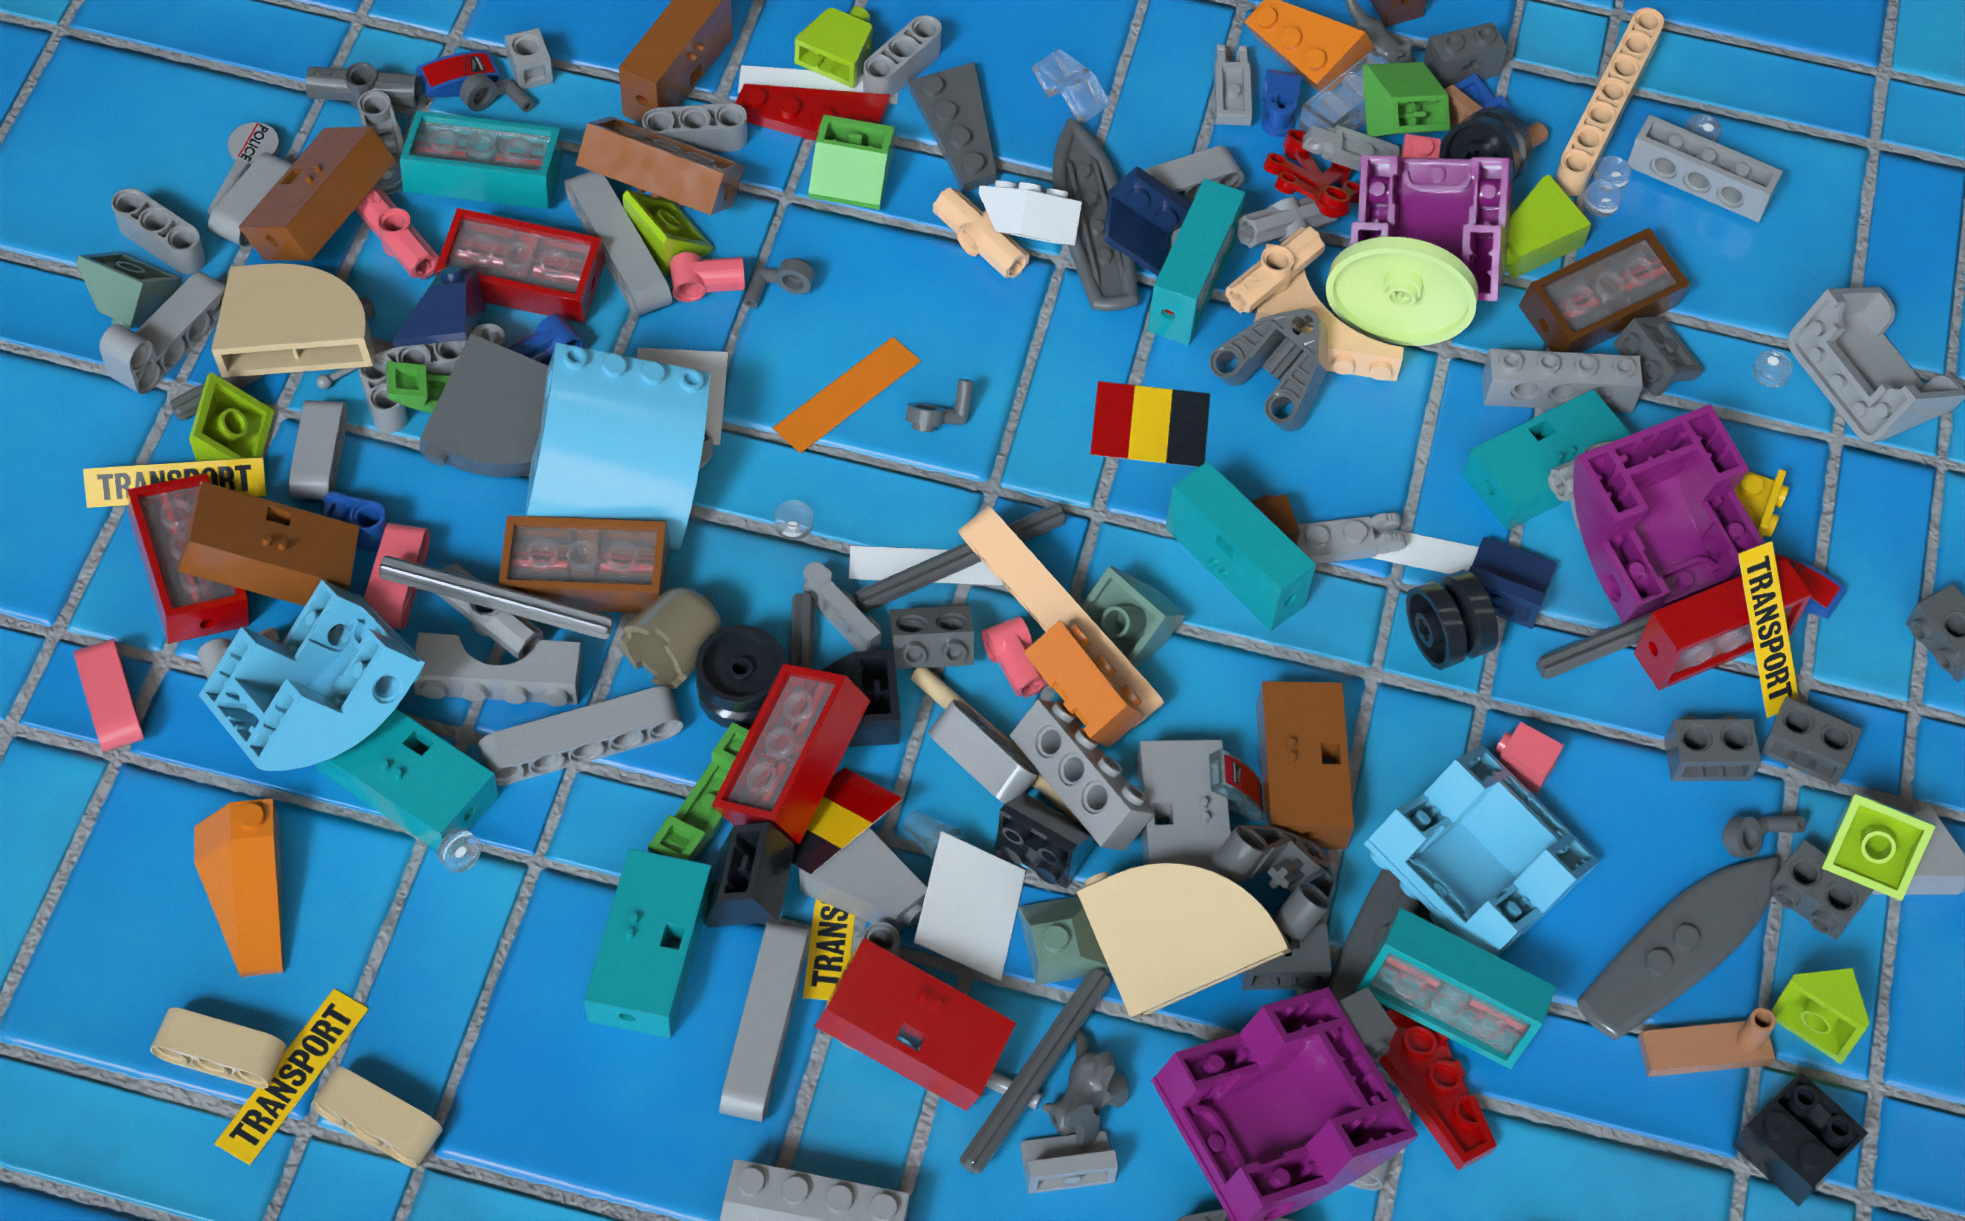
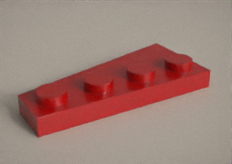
[735,84,890,141]
[1379,996,1497,1171]

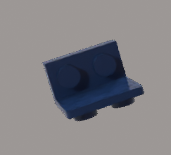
[1104,166,1192,276]
[1469,537,1556,629]

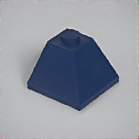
[392,265,486,347]

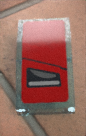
[1209,749,1264,822]

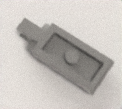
[1302,125,1400,171]

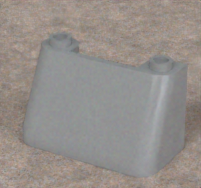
[1788,287,1965,442]

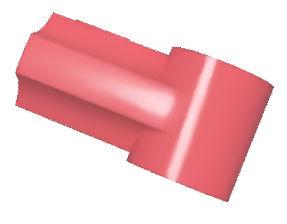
[669,252,745,302]
[981,616,1048,698]

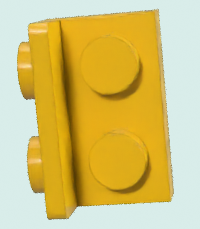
[1734,469,1789,539]

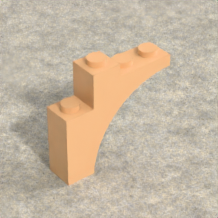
[1254,243,1404,381]

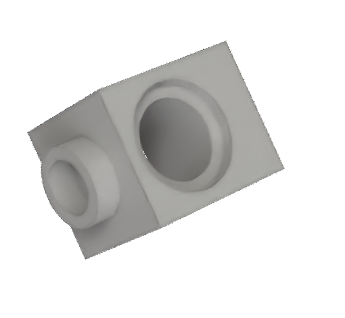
[504,28,553,90]

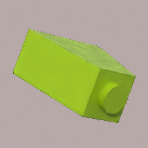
[1505,174,1591,279]

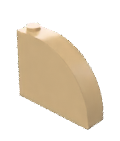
[211,263,375,378]
[1077,863,1292,1020]

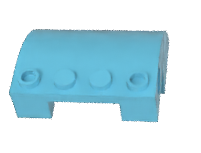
[525,342,710,550]
[199,579,426,771]
[1364,745,1601,956]

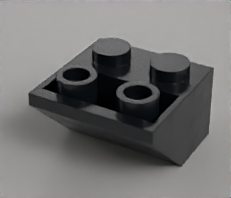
[820,649,900,747]
[996,793,1094,889]
[704,822,795,927]
[1732,1072,1868,1207]

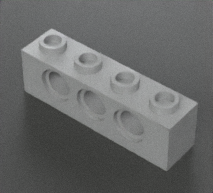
[1627,114,1783,223]
[1482,348,1643,413]
[1009,699,1155,851]

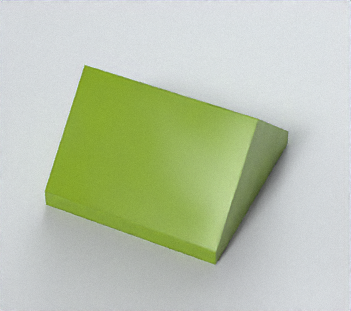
[623,190,714,276]
[189,372,275,462]
[1822,792,1936,901]
[1771,968,1870,1064]

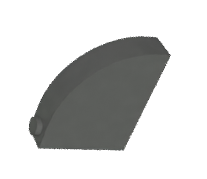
[419,333,549,477]

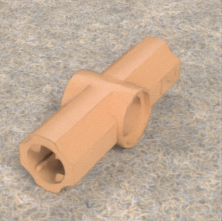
[933,187,1030,279]
[1225,226,1325,314]

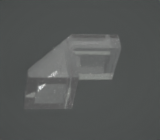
[1031,48,1111,124]

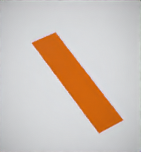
[772,337,921,454]

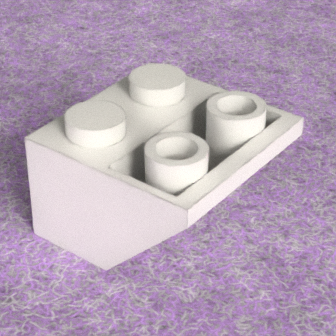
[979,180,1082,246]

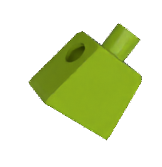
[794,6,873,88]

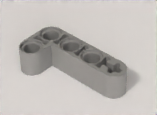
[99,271,226,395]
[359,323,507,433]

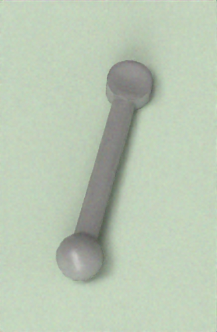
[316,344,387,389]

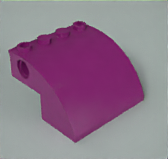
[1350,155,1513,301]
[1573,404,1765,624]
[1151,987,1418,1221]

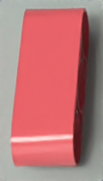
[364,523,430,630]
[73,639,144,752]

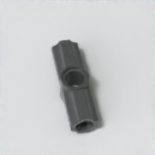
[306,62,420,110]

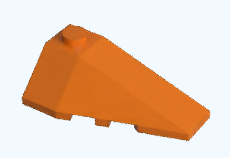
[194,798,284,977]

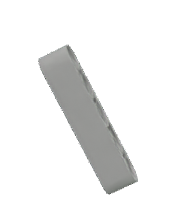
[564,171,672,317]
[478,686,683,786]
[719,922,811,1123]

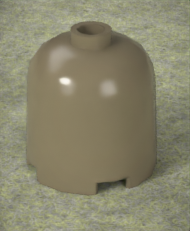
[620,587,722,689]

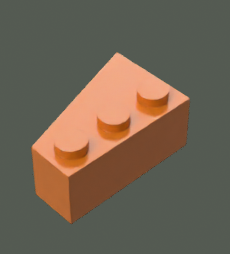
[1244,0,1375,99]

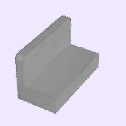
[1020,1131,1118,1194]

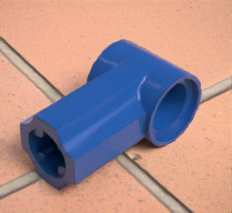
[508,314,584,365]

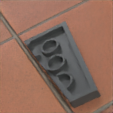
[909,62,997,193]

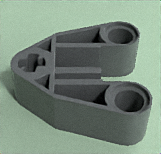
[1209,308,1328,432]
[1212,825,1337,940]

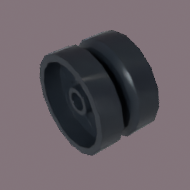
[1439,107,1533,181]
[1406,569,1499,670]
[695,624,786,729]

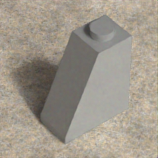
[1872,806,1965,895]
[799,827,927,932]

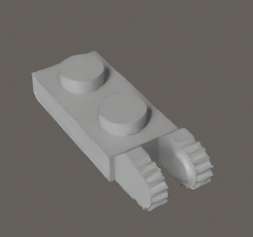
[1214,45,1252,126]
[1297,513,1407,564]
[804,561,882,651]

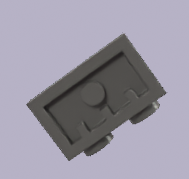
[1614,316,1703,396]

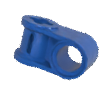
[1261,70,1302,137]
[320,492,389,551]

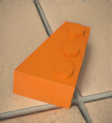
[1024,620,1145,748]

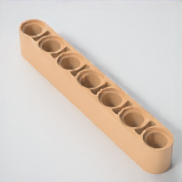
[1554,8,1665,197]
[958,505,1164,730]

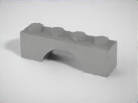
[413,632,583,706]

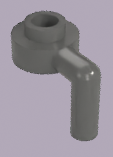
[459,73,534,112]
[743,258,815,308]
[905,379,973,432]
[1722,816,1806,858]

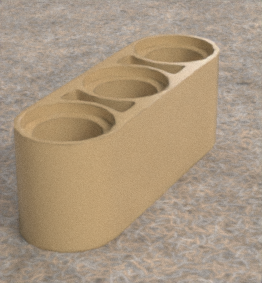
[150,1007,286,1088]
[311,1067,443,1168]

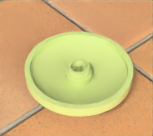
[1326,237,1478,346]

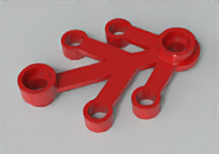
[1263,129,1360,218]

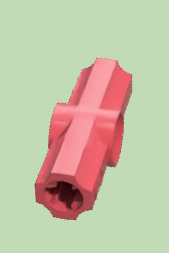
[355,188,439,280]

